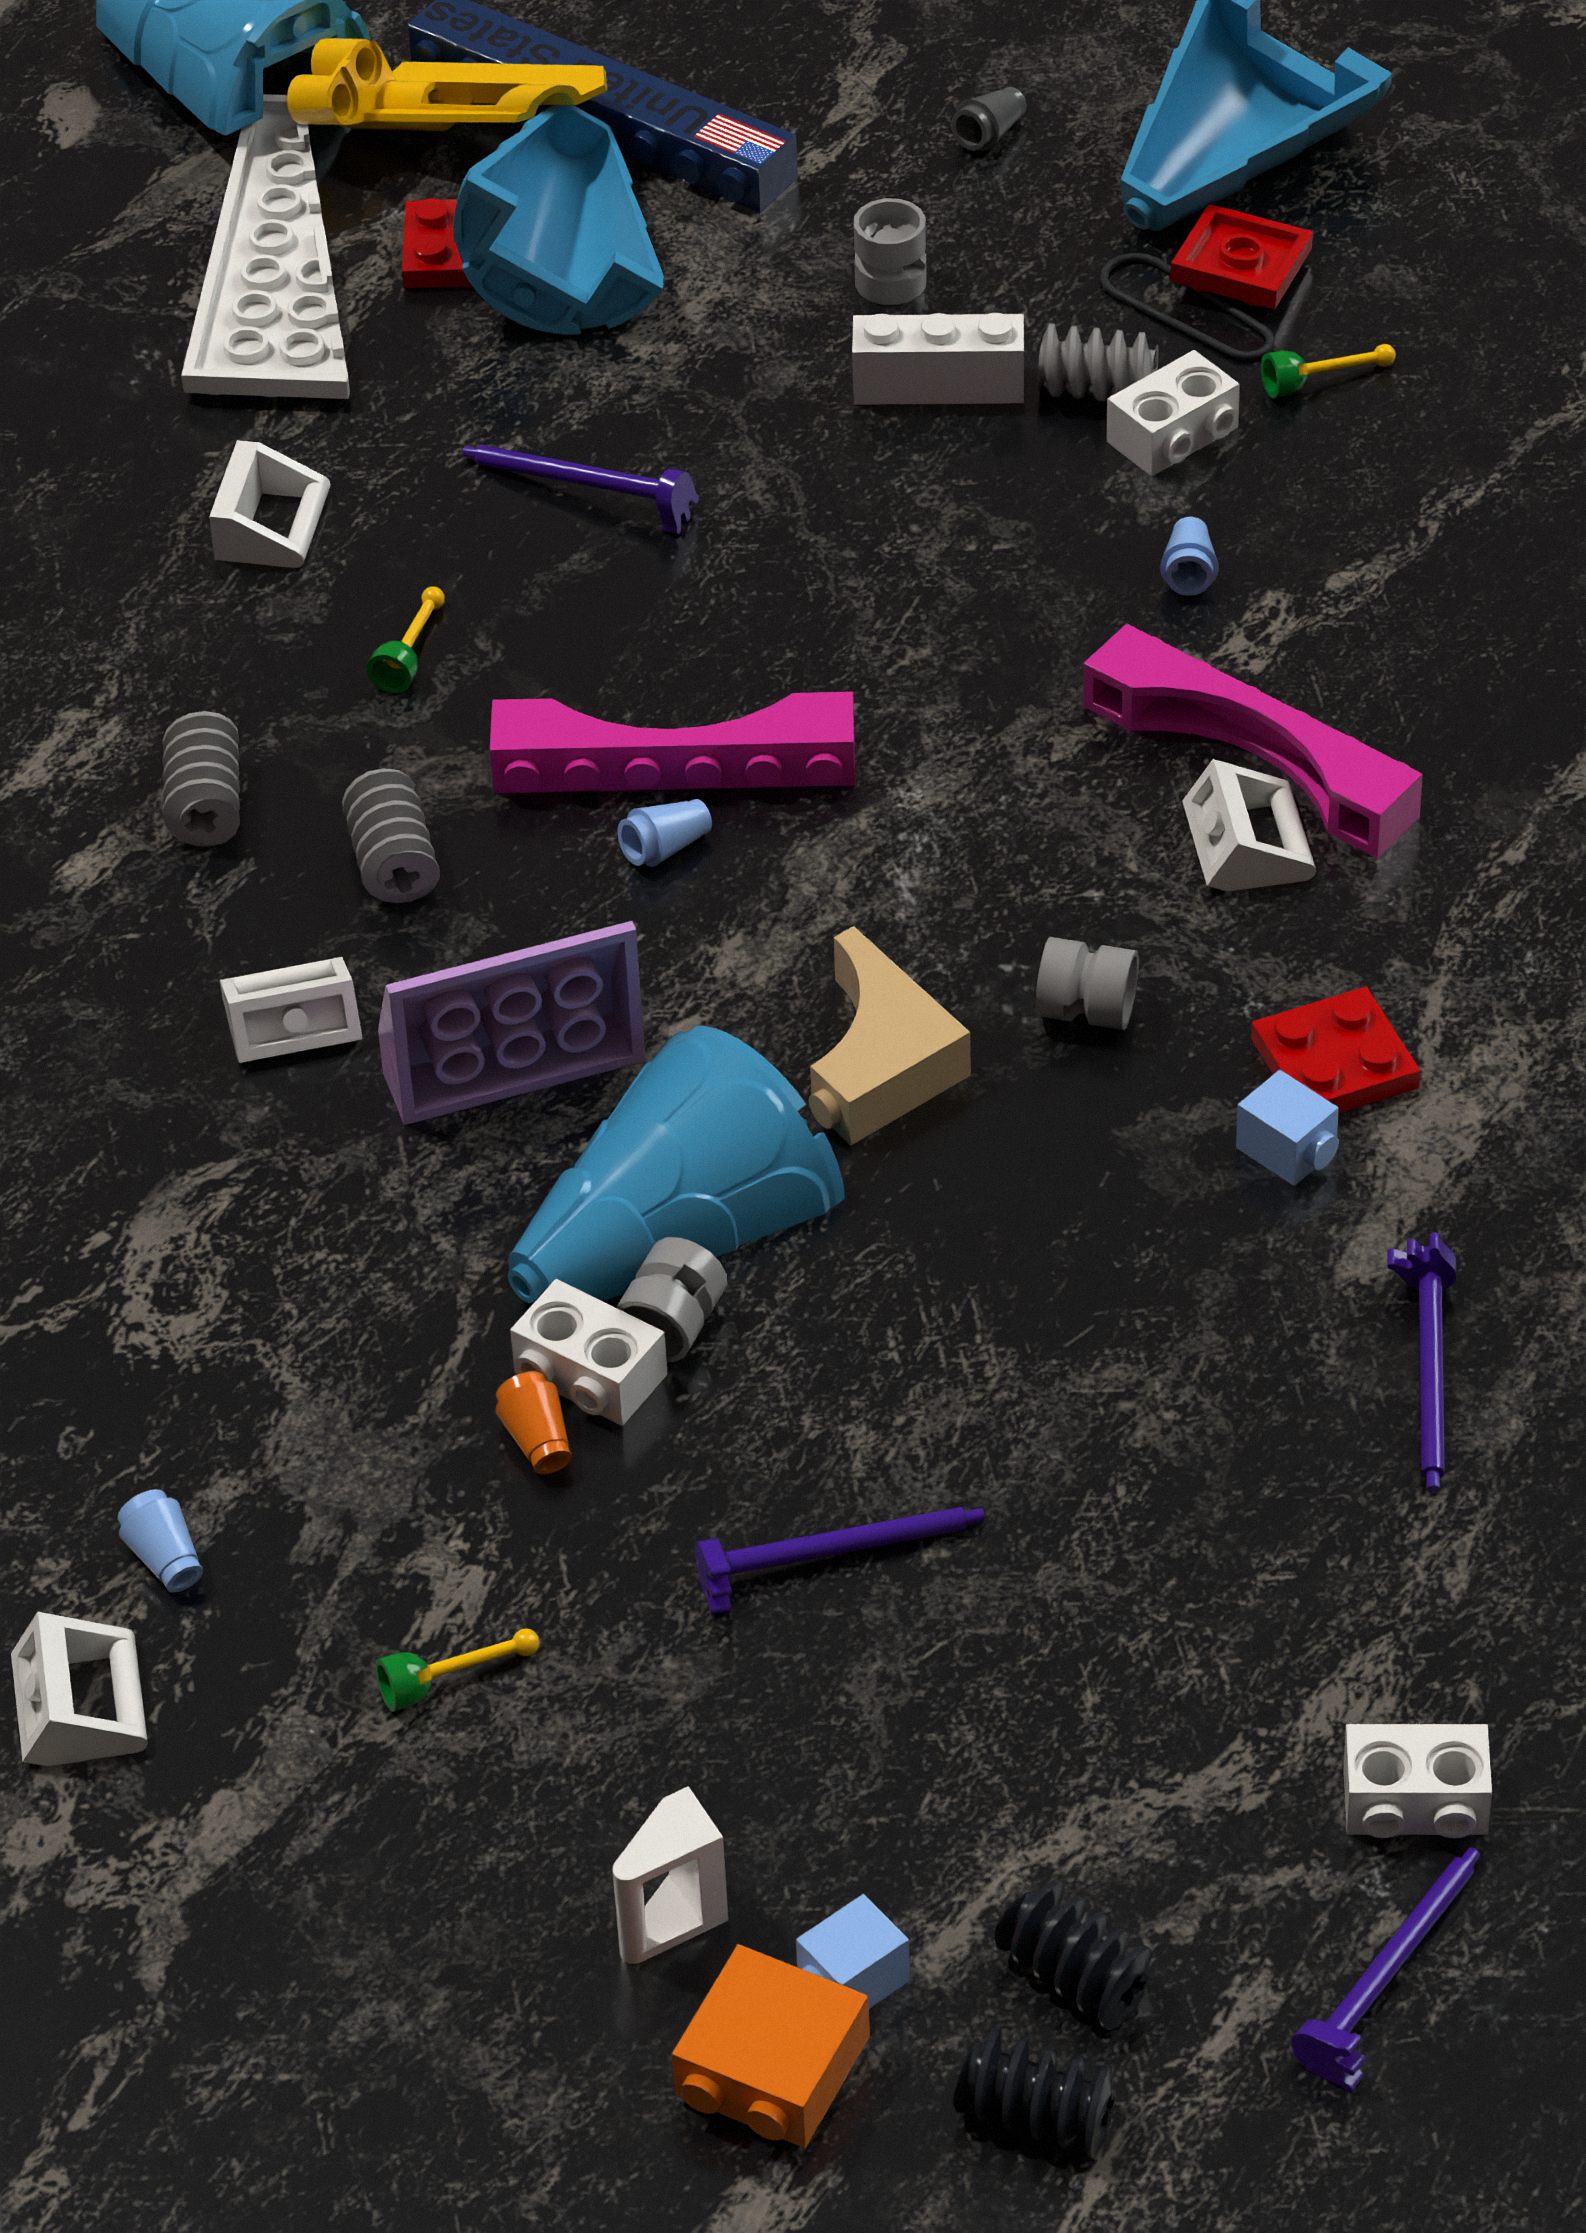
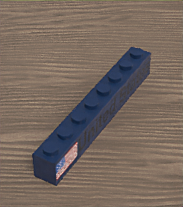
[408,0,798,213]

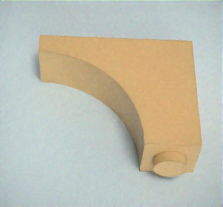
[809,926,971,1145]

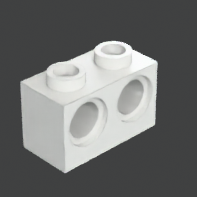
[1107,350,1240,477]
[510,1279,667,1426]
[1344,1724,1492,1838]

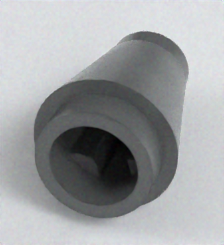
[951,87,1027,151]

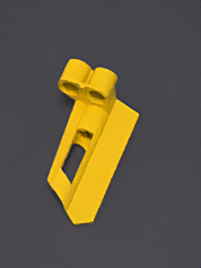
[287,38,607,131]

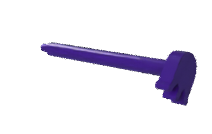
[462,445,699,534]
[1387,1232,1457,1493]
[695,1507,985,1615]
[1290,1847,1480,2092]

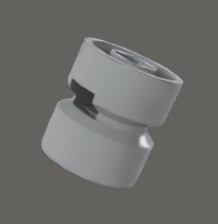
[854,198,927,305]
[1035,937,1139,1030]
[616,1237,727,1362]

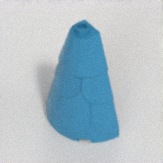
[96,0,371,136]
[1121,0,1392,231]
[453,105,664,335]
[508,1026,845,1303]

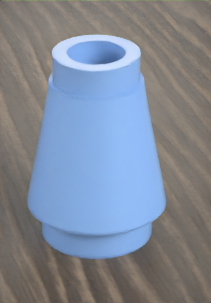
[1160,517,1219,596]
[618,799,712,867]
[118,1489,203,1592]

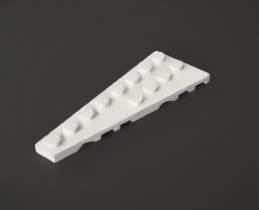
[181,94,350,399]

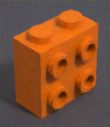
[672,1944,870,2148]

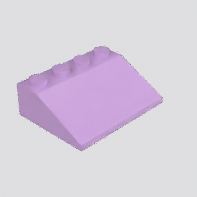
[378,921,645,1125]

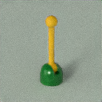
[1261,344,1396,398]
[366,587,445,693]
[375,1629,540,1712]

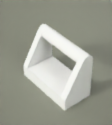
[209,440,330,568]
[1182,759,1316,891]
[220,957,363,1063]
[11,1612,148,1766]
[612,1786,728,1964]

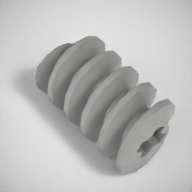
[1037,323,1159,402]
[163,711,240,846]
[342,768,440,903]

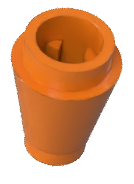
[495,1371,572,1474]

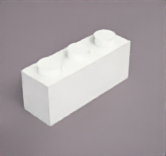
[852,313,1024,405]

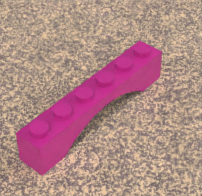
[1083,624,1423,859]
[490,692,855,793]

